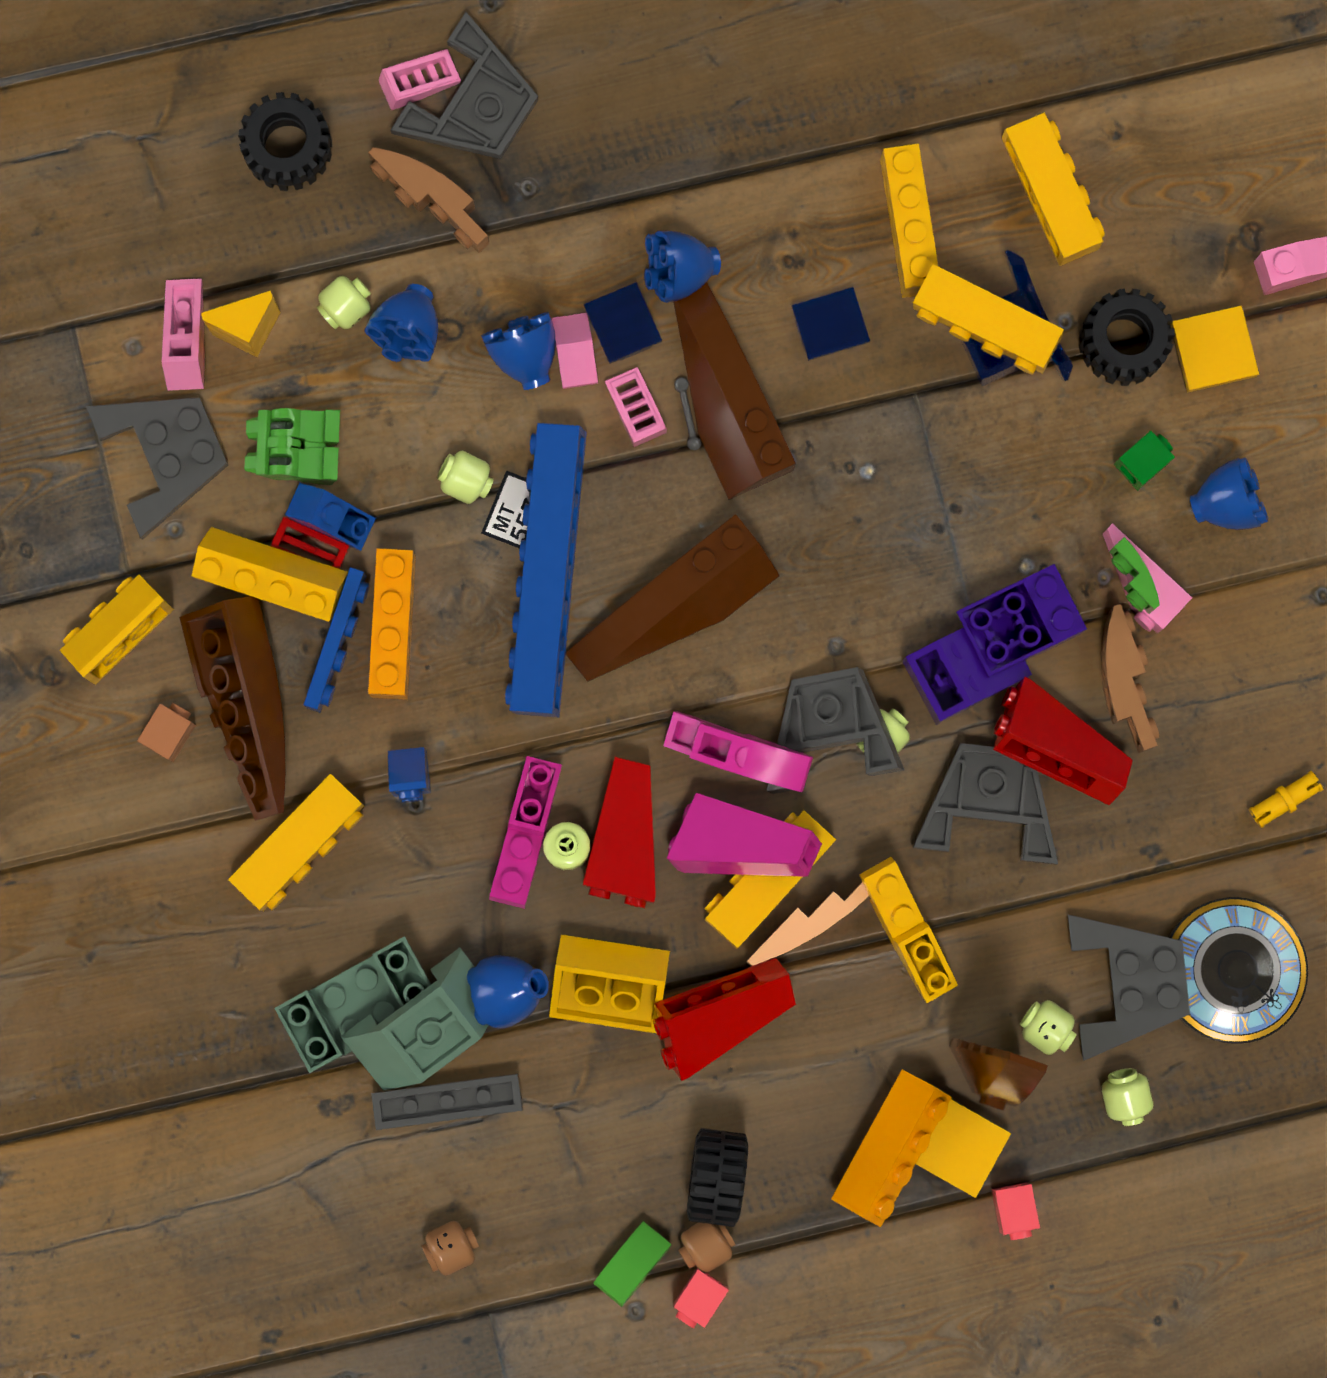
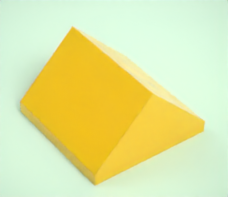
[201,291,280,357]

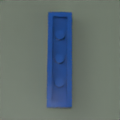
[303,567,370,713]

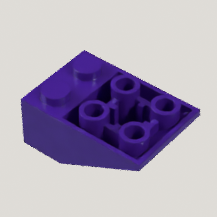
[956,564,1087,677]
[902,628,1032,725]

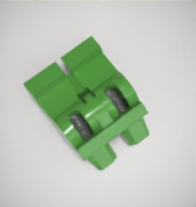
[244,408,340,485]

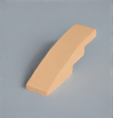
[746,882,869,967]

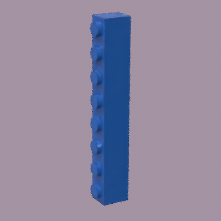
[505,423,587,718]

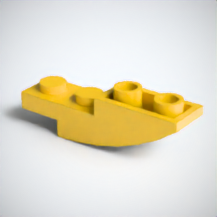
[859,857,958,1003]

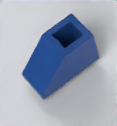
[285,483,376,551]
[388,747,431,803]

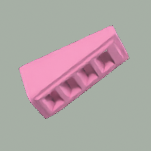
[379,49,461,110]
[605,367,667,447]

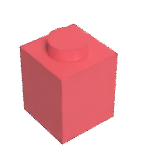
[991,1183,1040,1240]
[673,1268,729,1328]

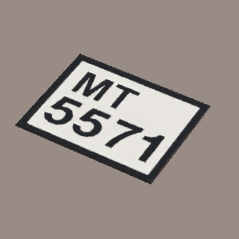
[481,471,531,549]

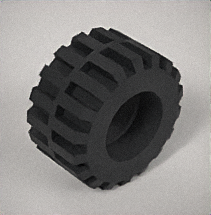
[238,92,332,191]
[1079,288,1175,386]
[687,1128,749,1227]

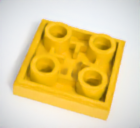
[1170,305,1259,393]
[916,1099,1011,1198]

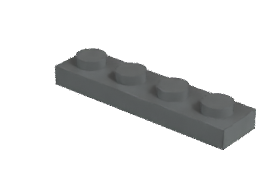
[371,1074,523,1130]

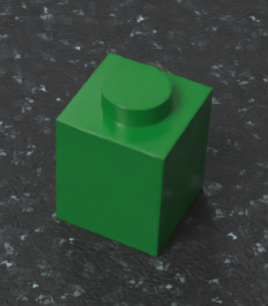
[1114,431,1175,491]

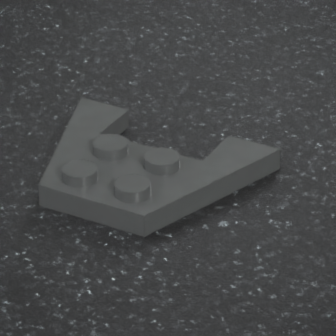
[390,12,538,159]
[86,397,229,540]
[767,667,905,794]
[912,743,1058,865]
[1068,915,1190,1061]

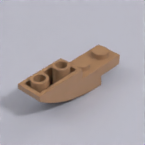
[368,147,489,253]
[1101,604,1159,754]

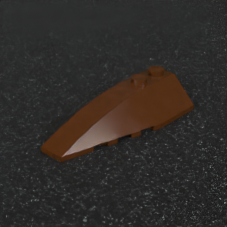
[673,282,796,500]
[566,514,780,682]
[179,596,286,821]
[950,1039,1048,1111]

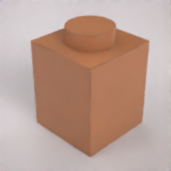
[137,703,196,762]

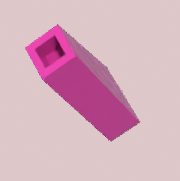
[667,793,822,877]

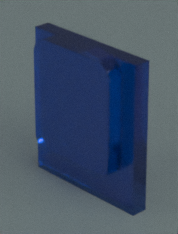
[584,282,662,364]
[791,287,870,361]

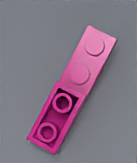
[663,711,813,792]
[489,756,562,909]

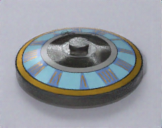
[1168,897,1308,1044]

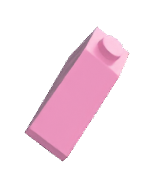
[1254,237,1327,295]
[162,279,205,391]
[1103,523,1192,634]

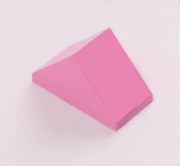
[552,313,598,389]

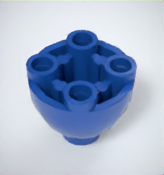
[644,230,721,303]
[365,284,438,362]
[481,312,556,390]
[1190,457,1269,530]
[467,955,549,1029]

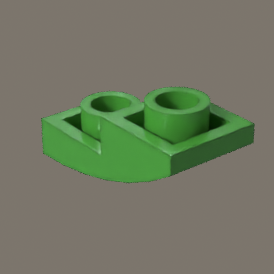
[1109,537,1160,614]
[593,1221,672,1307]

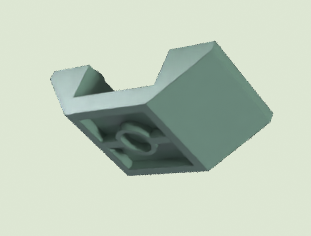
[274,936,431,1073]
[341,947,489,1091]

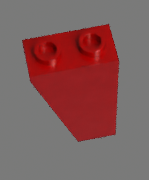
[993,677,1133,805]
[583,757,656,909]
[653,958,796,1081]

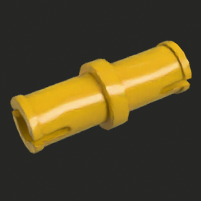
[1249,771,1324,828]

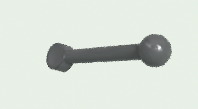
[674,378,701,450]

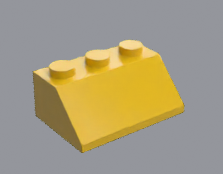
[60,575,174,685]
[549,935,670,1034]

